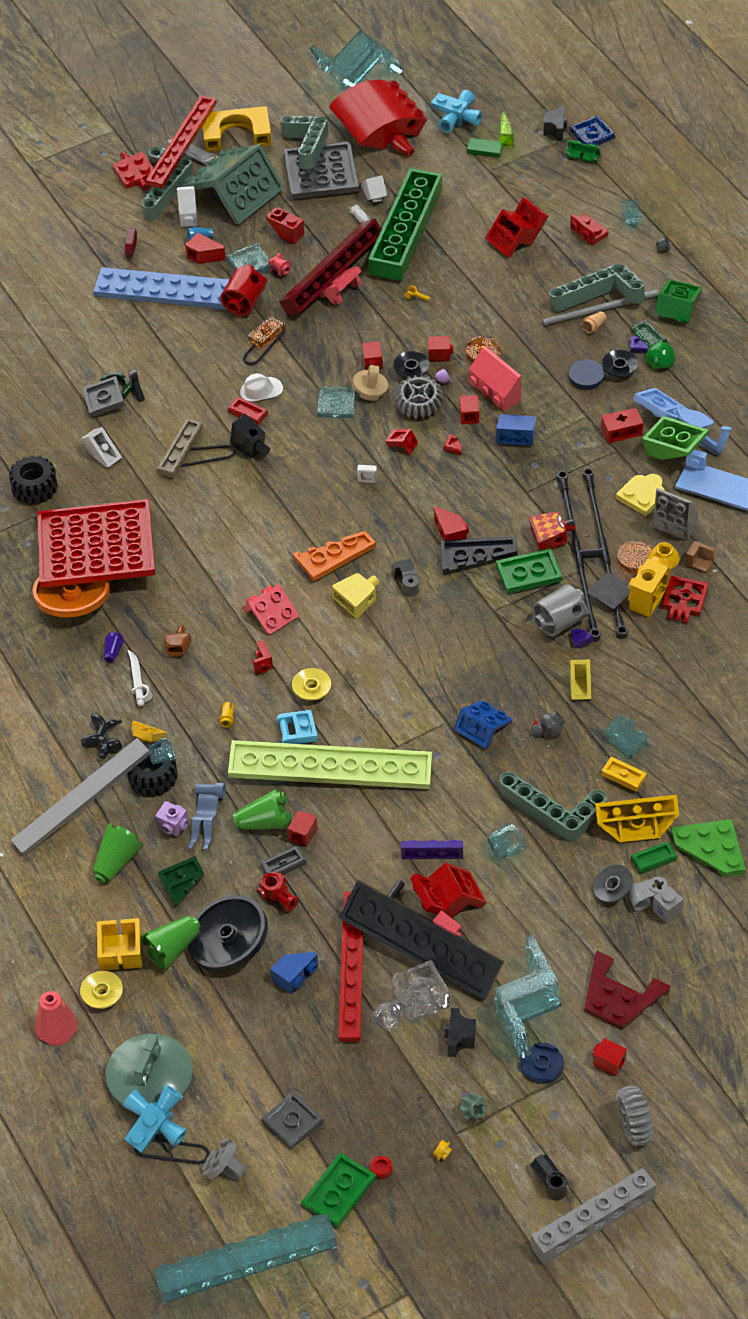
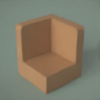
[685,541,715,573]

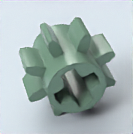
[459,1093,488,1122]

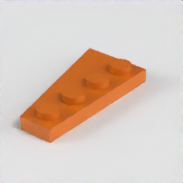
[292,531,376,581]

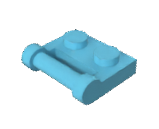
[276,710,318,744]

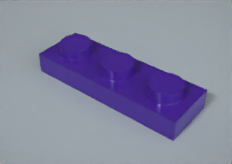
[401,840,463,860]

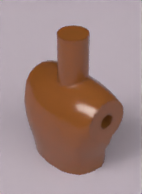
[165,625,191,656]

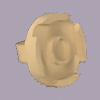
[352,365,388,400]

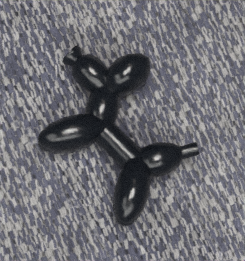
[81,713,122,759]

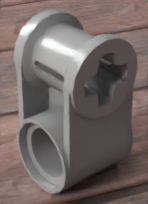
[627,877,668,911]

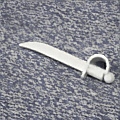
[128,650,153,707]

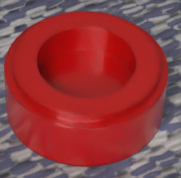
[370,1156,393,1180]

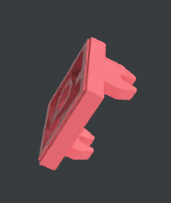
[319,266,361,306]

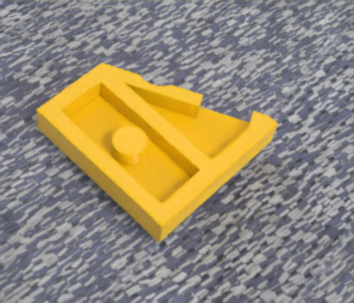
[131,720,168,744]

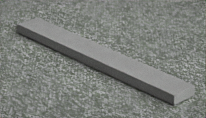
[11,738,151,856]

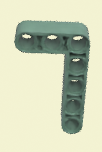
[280,116,329,170]
[142,146,193,221]
[549,264,645,311]
[499,772,607,842]

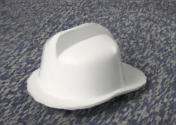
[240,373,283,402]

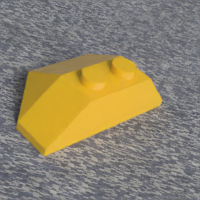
[595,795,679,842]

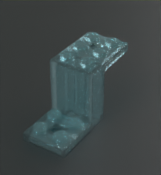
[310,29,403,87]
[493,934,562,1061]

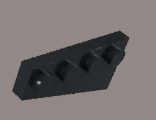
[441,536,518,574]

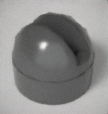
[656,236,670,252]

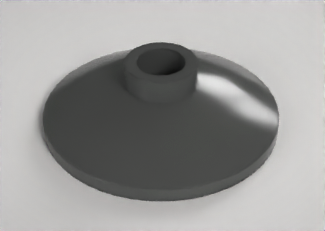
[593,864,633,903]

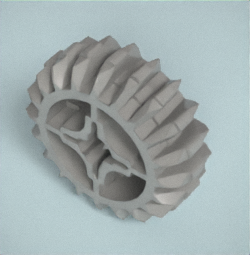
[395,375,443,420]
[616,1086,654,1146]

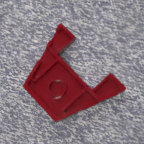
[584,951,671,1030]

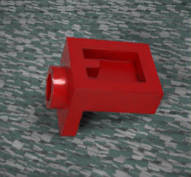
[385,429,418,454]
[252,640,273,675]

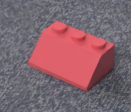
[469,346,521,411]

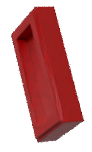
[228,397,268,425]

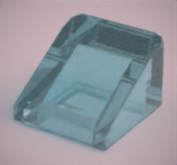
[147,737,176,764]

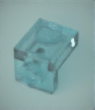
[622,199,643,225]

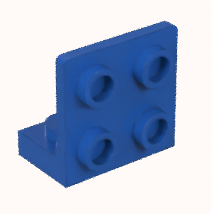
[496,414,536,446]
[454,701,512,749]

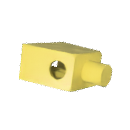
[332,573,380,619]

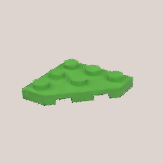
[671,819,746,877]

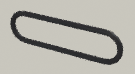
[243,324,285,365]
[134,1138,210,1164]

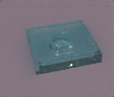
[226,243,270,273]
[317,387,356,418]

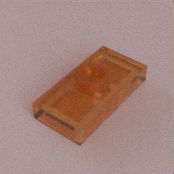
[248,316,285,348]

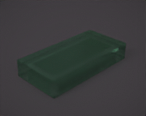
[631,319,667,348]

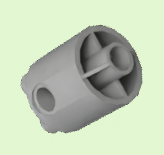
[532,584,590,637]

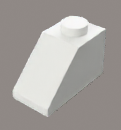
[360,176,387,203]
[177,186,198,227]
[80,427,122,468]

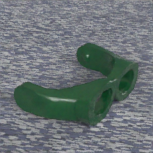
[100,371,134,399]

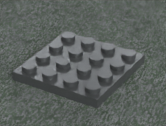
[284,141,359,199]

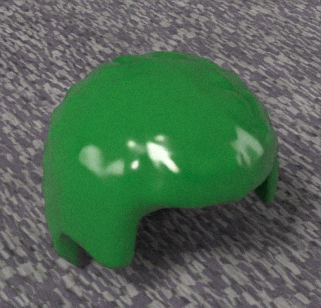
[645,342,676,370]

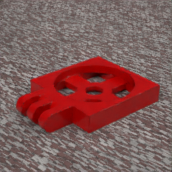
[662,575,709,623]

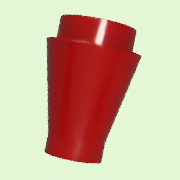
[390,134,415,157]

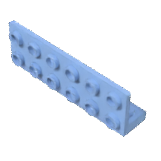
[676,449,748,511]

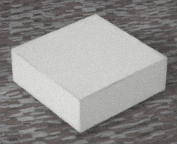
[357,465,377,483]

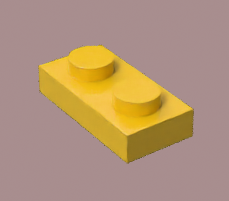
[601,757,647,792]

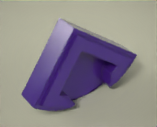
[630,336,648,354]
[571,628,594,648]

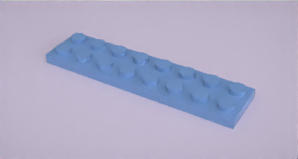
[93,267,229,309]

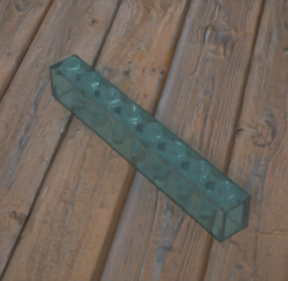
[153,1214,337,1304]

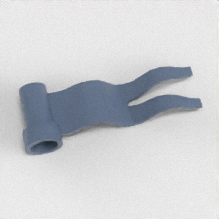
[188,783,226,850]

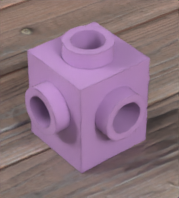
[155,801,189,837]

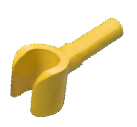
[404,286,430,301]

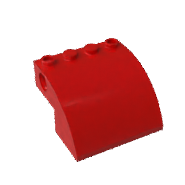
[329,80,428,149]

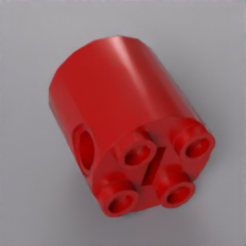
[220,264,267,316]

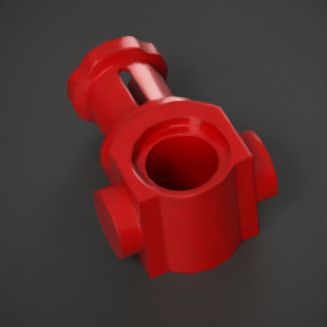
[257,871,299,912]

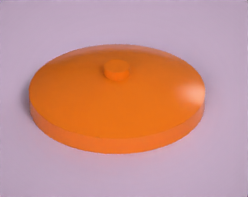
[33,576,110,617]

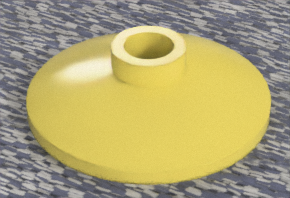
[292,668,331,701]
[80,971,123,1009]

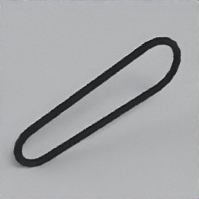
[181,445,235,467]

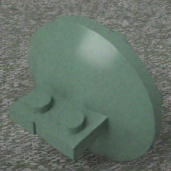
[106,1034,193,1106]

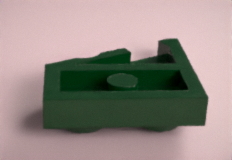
[158,856,204,908]

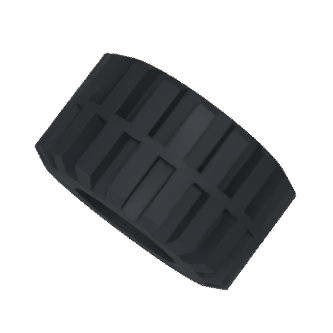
[9,455,58,505]
[127,742,178,797]

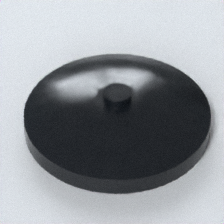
[188,895,268,972]

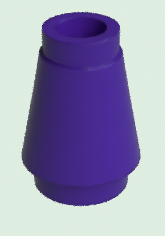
[103,632,124,662]

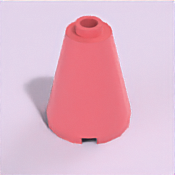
[35,991,78,1046]

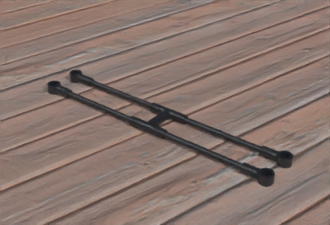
[557,468,628,642]

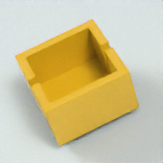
[97,918,143,971]

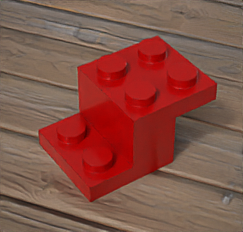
[485,197,549,257]
[410,862,487,918]

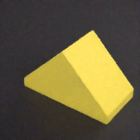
[569,659,591,700]

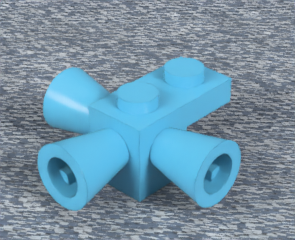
[431,90,483,133]
[123,1085,188,1152]

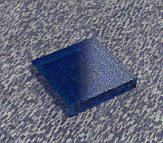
[570,115,616,146]

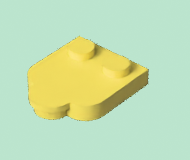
[616,474,665,517]

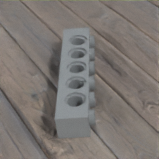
[531,1168,656,1265]

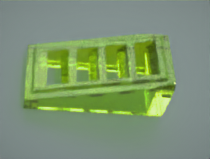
[500,112,514,147]

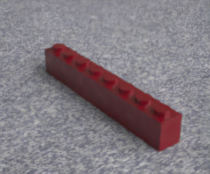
[279,218,382,316]

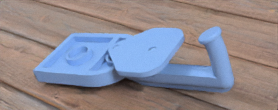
[633,388,732,455]

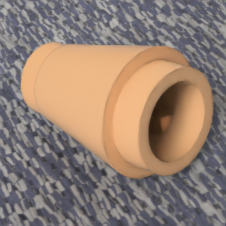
[582,311,606,333]

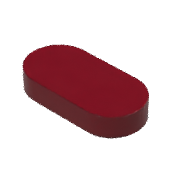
[125,228,137,258]

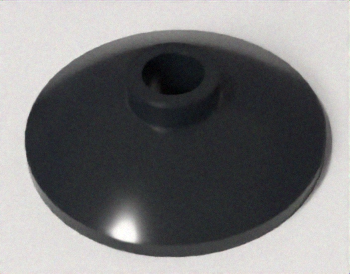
[602,350,638,377]
[393,351,429,378]

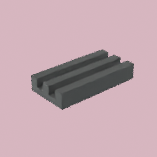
[260,845,307,875]

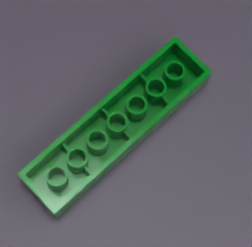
[368,168,442,281]

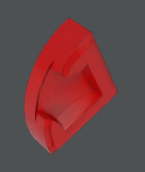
[443,434,462,455]

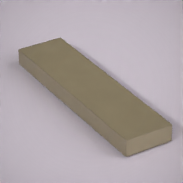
[157,419,203,478]

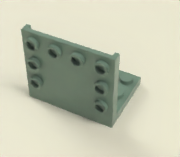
[181,144,285,225]

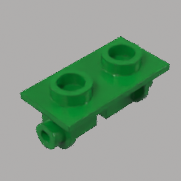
[565,140,601,163]

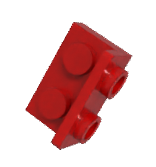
[570,213,609,245]

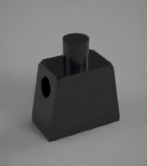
[230,413,270,458]

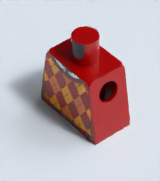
[529,512,576,551]

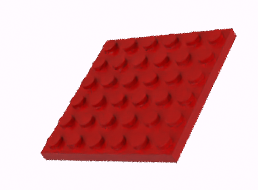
[37,499,155,588]

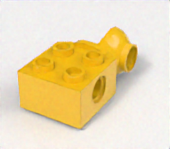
[628,542,680,618]

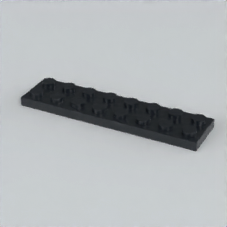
[339,880,505,1000]

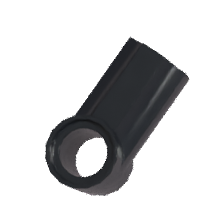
[530,1154,567,1200]

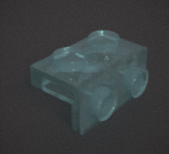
[603,714,651,759]

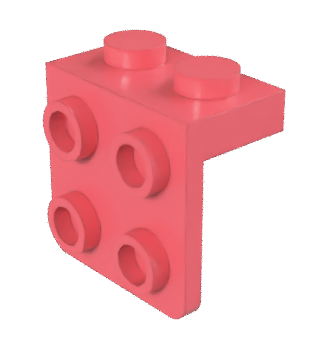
[242,584,298,634]

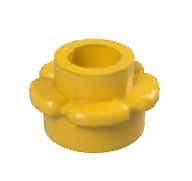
[432,1140,452,1161]

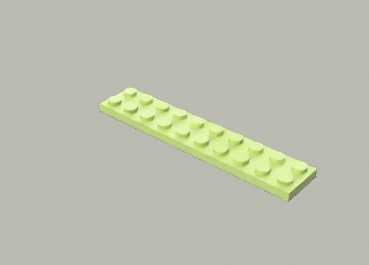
[228,740,432,789]

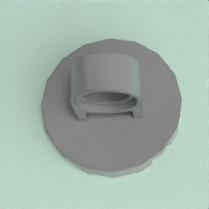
[202,1137,246,1180]

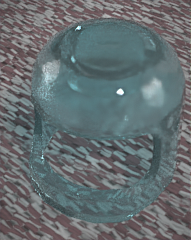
[487,823,526,858]

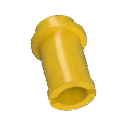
[219,702,235,728]

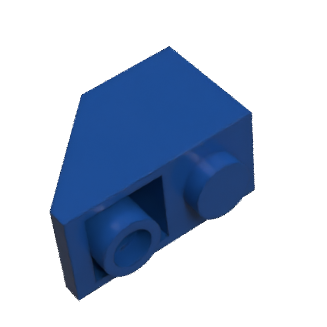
[270,952,318,994]

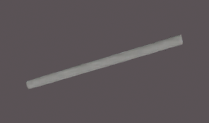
[542,289,659,326]

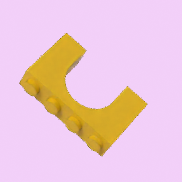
[202,106,272,152]

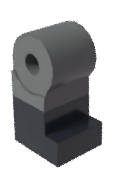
[392,558,419,597]

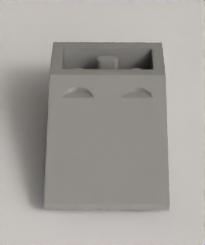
[653,488,698,540]

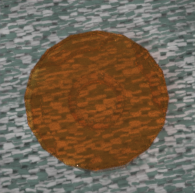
[465,336,501,363]
[617,540,653,573]

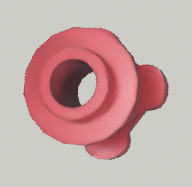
[268,253,291,276]

